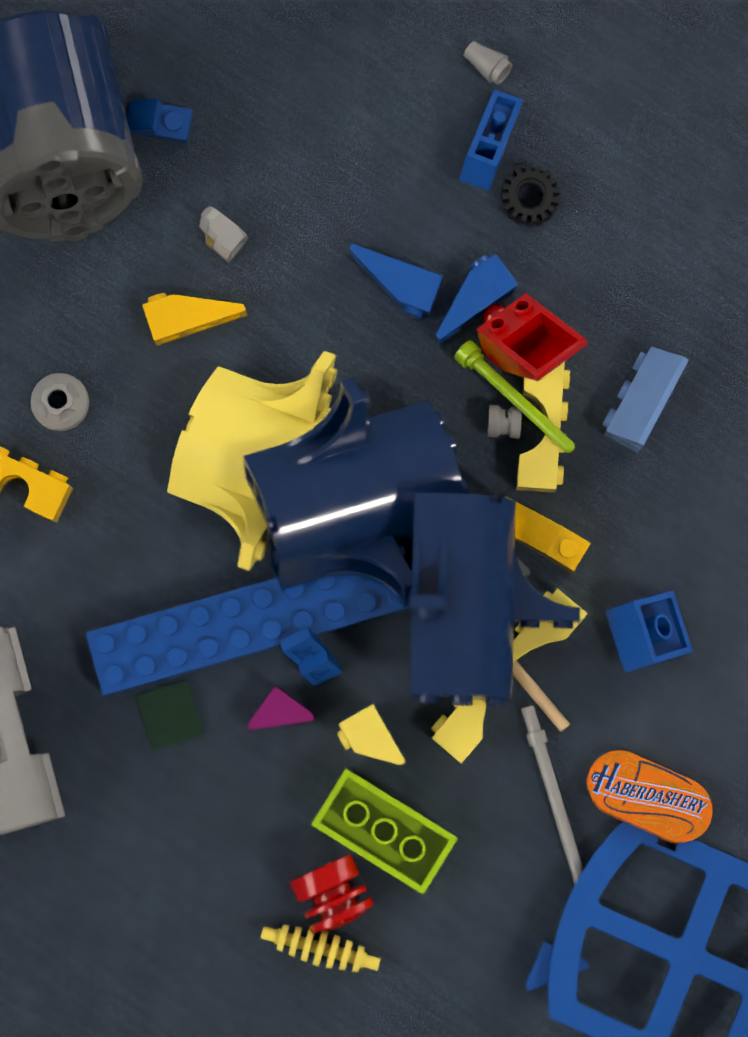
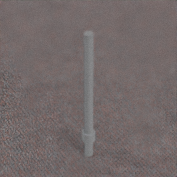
[521,705,584,884]

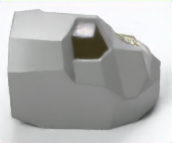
[199,206,248,262]

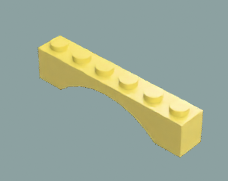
[431,589,588,764]

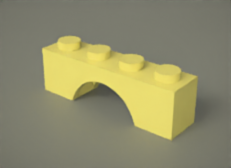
[516,362,570,493]

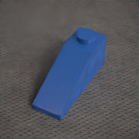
[459,89,524,191]
[350,243,443,319]
[435,254,518,345]

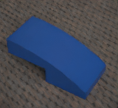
[279,627,343,687]

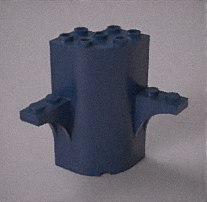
[243,377,469,607]
[410,492,580,706]

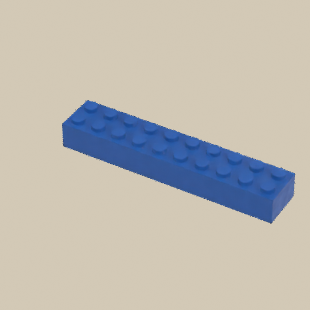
[86,575,410,697]

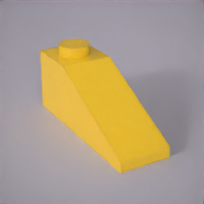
[142,293,248,346]
[505,496,591,574]

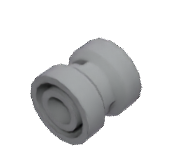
[487,405,522,439]

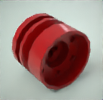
[289,853,374,934]

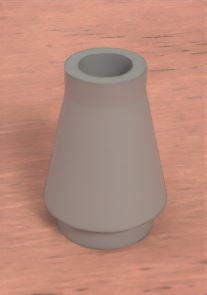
[464,41,512,84]

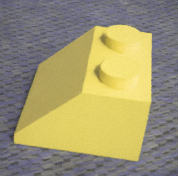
[337,704,406,765]

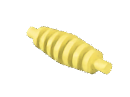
[261,924,381,973]

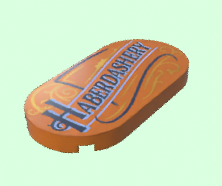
[586,750,713,844]

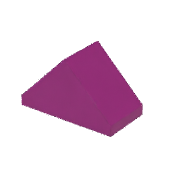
[248,686,315,730]

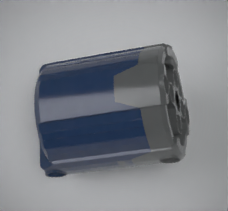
[0,11,144,242]

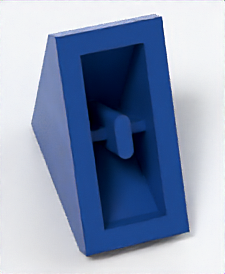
[524,940,590,991]

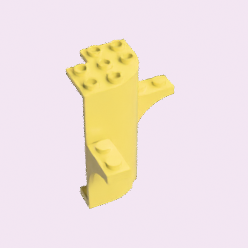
[167,351,337,571]

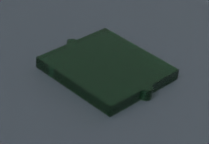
[136,680,204,750]

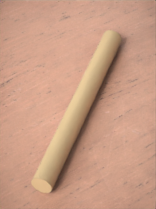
[513,660,570,732]

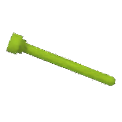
[454,340,575,453]

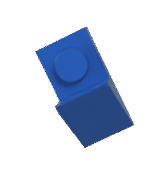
[127,98,193,143]

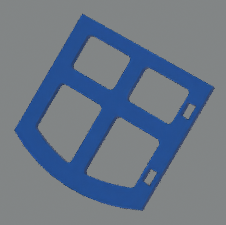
[547,822,748,1037]

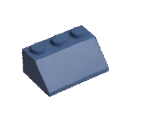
[602,346,689,453]

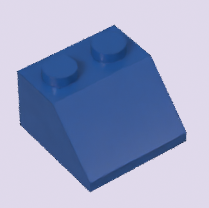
[605,590,693,673]

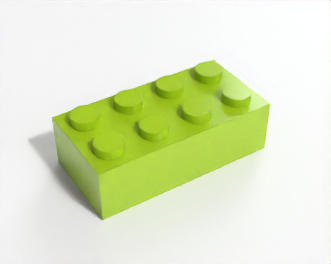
[311,768,458,895]

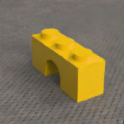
[0,446,73,523]

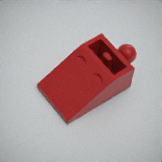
[476,293,588,381]

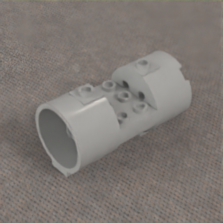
[0,627,65,835]

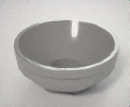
[31,373,90,431]

